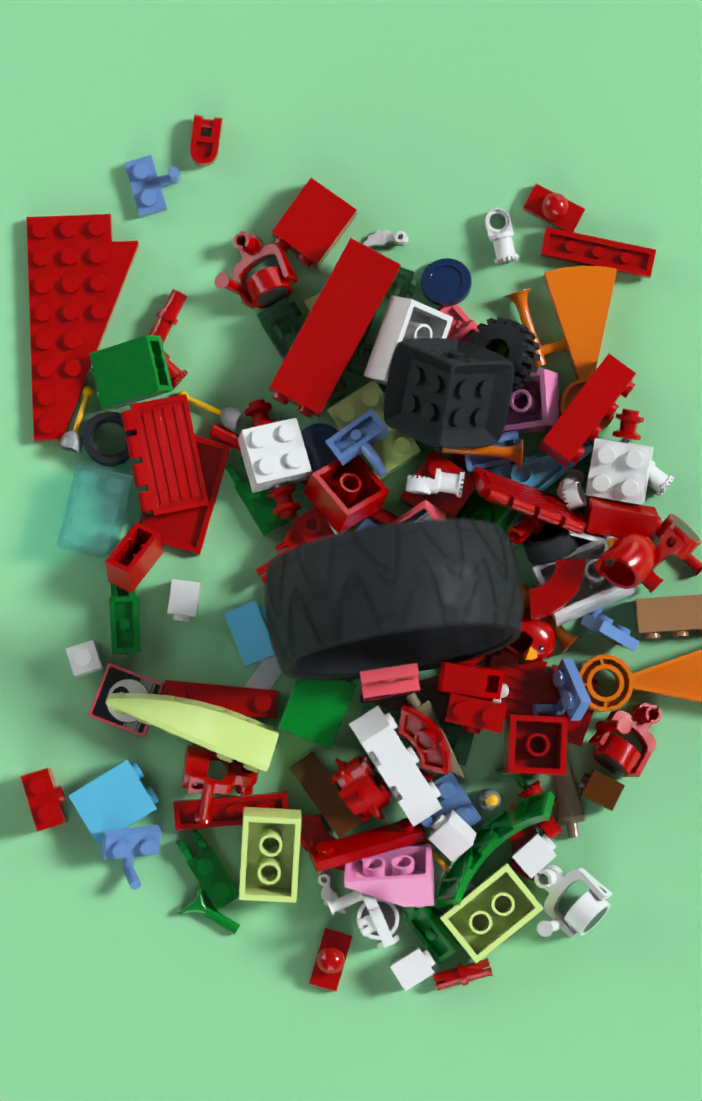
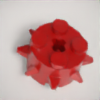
[330,754,393,822]

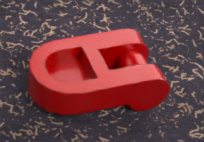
[190,115,223,166]

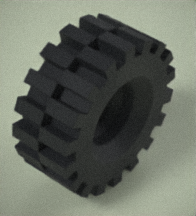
[469,317,541,391]

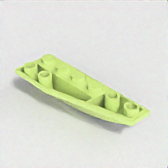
[105,693,279,773]

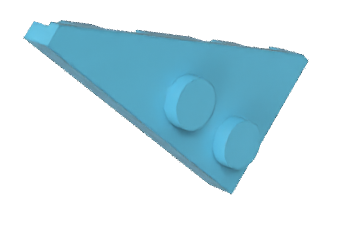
[485,441,593,513]

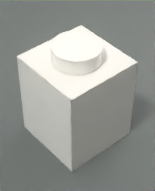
[167,579,201,622]
[66,640,104,677]
[428,810,477,862]
[511,833,557,878]
[390,947,436,991]

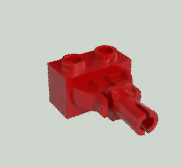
[255,507,335,584]

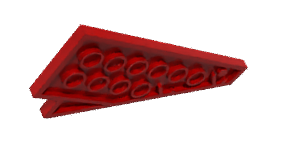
[26,214,139,442]

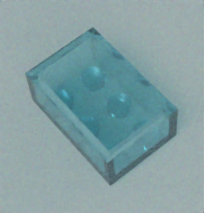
[57,462,134,559]

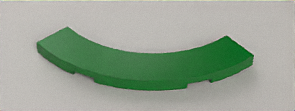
[434,790,555,908]

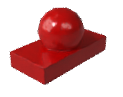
[522,184,585,232]
[309,928,353,992]

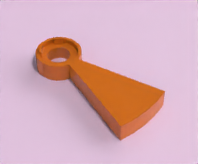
[543,266,617,432]
[577,649,702,712]

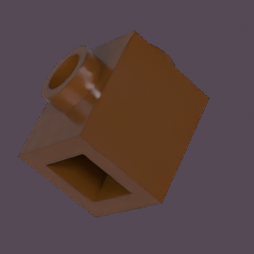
[578,770,625,811]

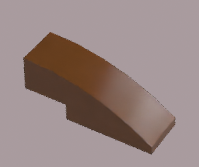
[289,752,362,838]

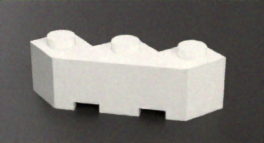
[349,706,442,827]

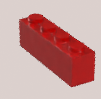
[539,353,636,468]

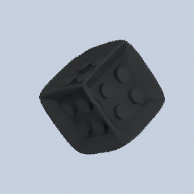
[383,338,514,448]

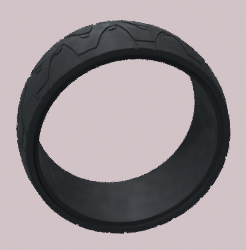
[264,519,523,681]

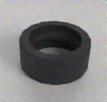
[83,411,135,467]
[522,523,579,565]

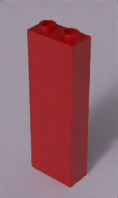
[269,238,401,419]

